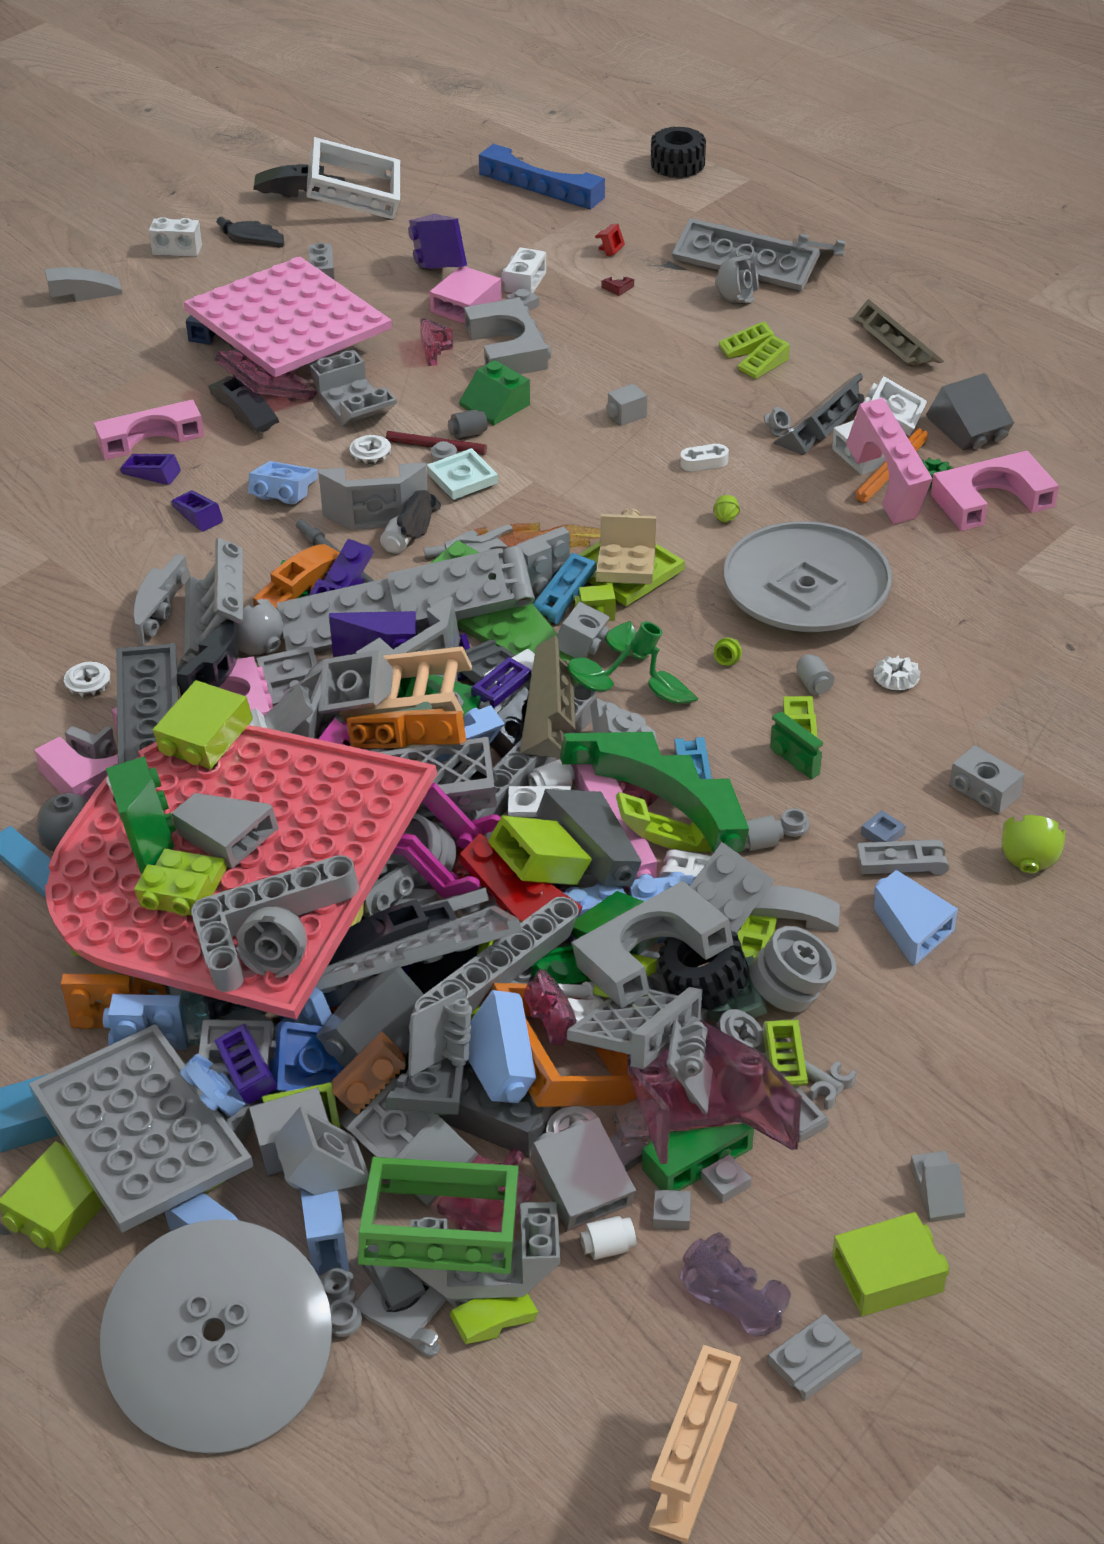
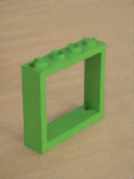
[358,1157,518,1274]

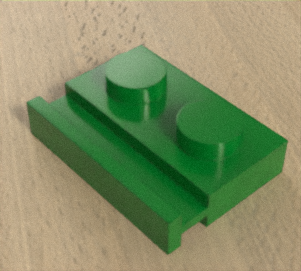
[770,711,823,779]
[530,946,593,985]

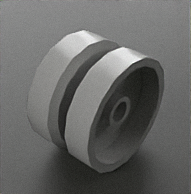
[388,814,456,889]
[749,926,836,1012]

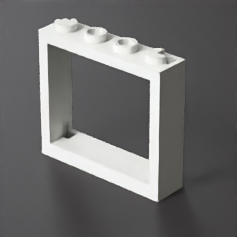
[306,137,400,220]

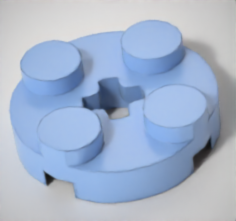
[180,1054,245,1118]

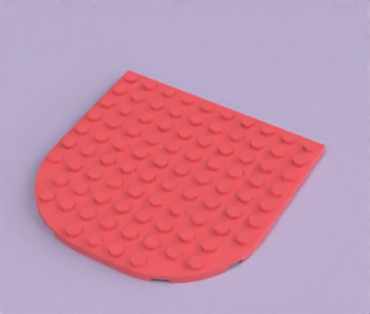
[45,725,438,1020]

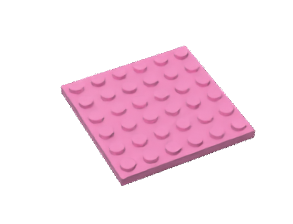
[184,256,392,377]

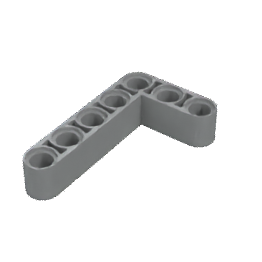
[191,855,359,992]

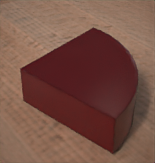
[601,276,635,296]

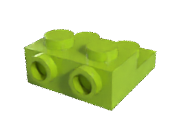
[134,849,227,916]

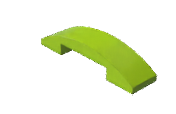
[615,792,712,852]

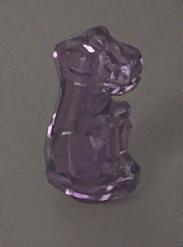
[679,1232,791,1337]

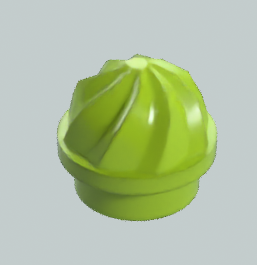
[713,495,740,523]
[714,637,742,666]

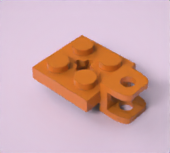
[61,974,168,1029]

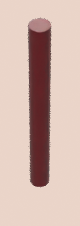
[386,431,487,455]

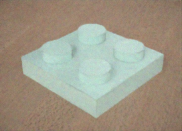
[427,448,498,500]

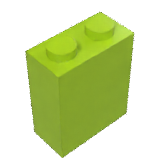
[152,680,253,769]
[488,815,592,885]
[0,1141,104,1254]
[832,1212,949,1317]

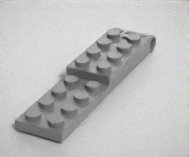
[277,546,535,653]

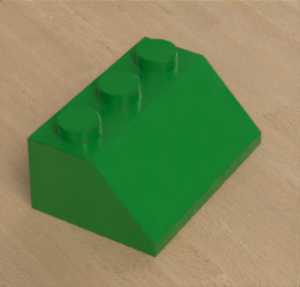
[106,756,177,875]

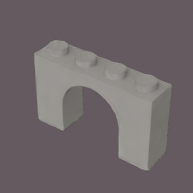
[464,297,551,374]
[572,881,733,1008]

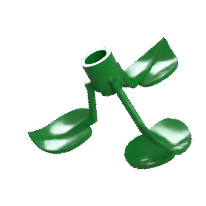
[567,621,698,704]

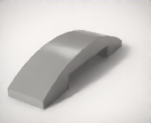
[750,885,840,932]

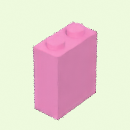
[429,266,502,324]

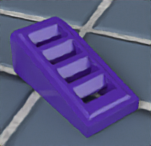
[120,454,181,484]
[171,490,223,532]
[214,1023,277,1104]

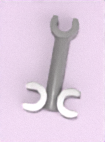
[776,1038,856,1110]

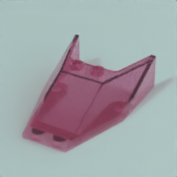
[627,1020,802,1164]

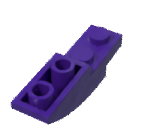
[308,539,374,596]

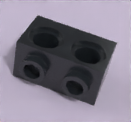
[489,687,529,758]

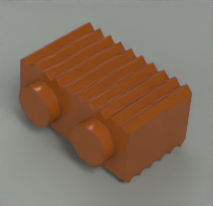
[332,1032,405,1114]

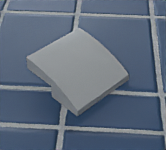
[256,646,317,706]

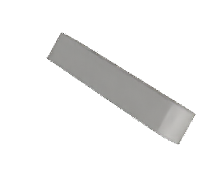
[408,897,579,1032]

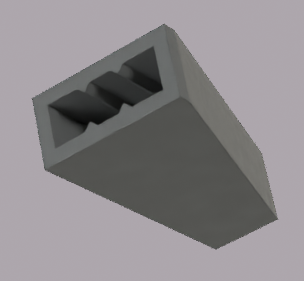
[536,789,642,887]

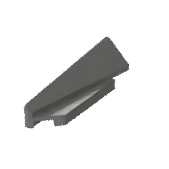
[774,373,864,455]

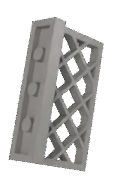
[378,737,497,817]
[567,987,702,1069]

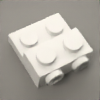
[863,376,927,436]

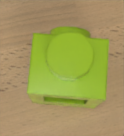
[574,582,616,621]

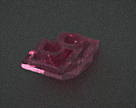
[524,969,577,1046]

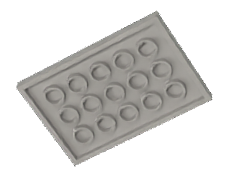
[29,1024,253,1233]

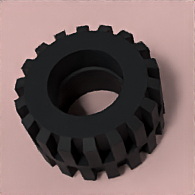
[651,126,706,178]
[658,930,749,1010]

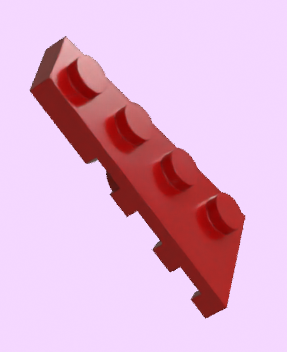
[459,834,583,923]

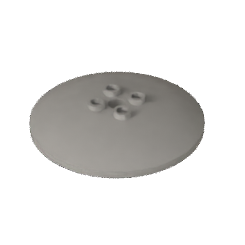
[724,521,892,632]
[100,1220,332,1454]

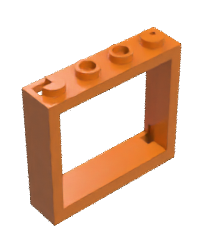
[482,983,653,1107]

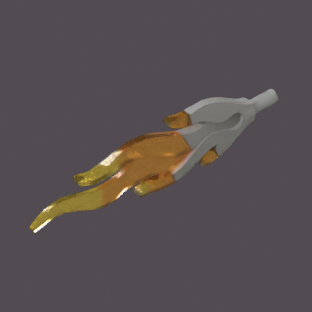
[424,522,601,559]

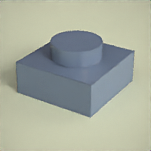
[861,810,906,842]

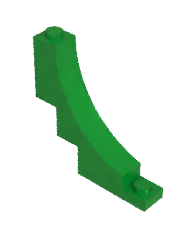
[560,732,749,853]

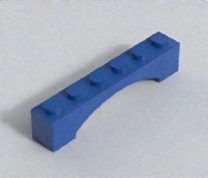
[479,143,605,210]

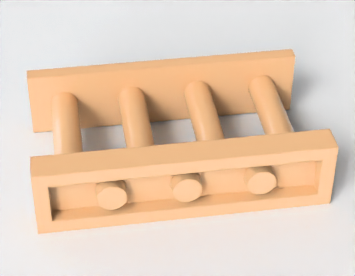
[339,646,472,723]
[649,1345,741,1543]

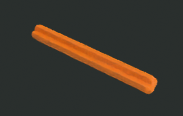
[855,428,928,503]

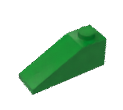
[642,1123,754,1191]

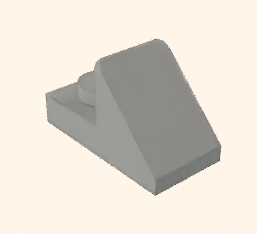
[910,1151,965,1222]

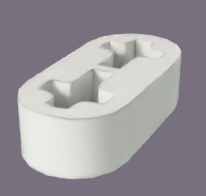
[680,444,729,472]

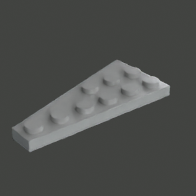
[315,905,523,993]

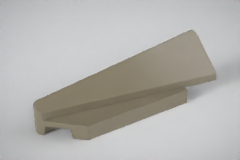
[853,299,944,366]
[520,636,575,758]

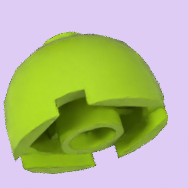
[1001,815,1066,873]

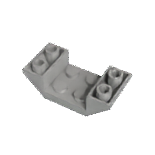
[308,350,397,426]
[318,462,427,530]
[356,595,460,656]
[339,1076,478,1207]
[409,1213,560,1299]

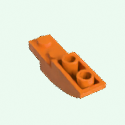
[253,544,340,610]
[346,709,466,748]

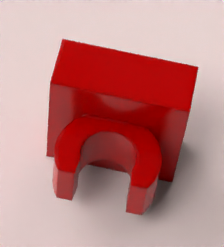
[595,224,625,256]

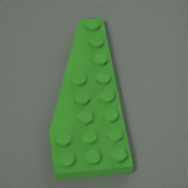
[430,540,578,685]

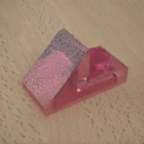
[420,318,453,366]

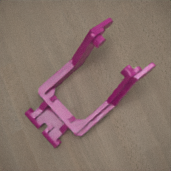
[392,783,501,898]

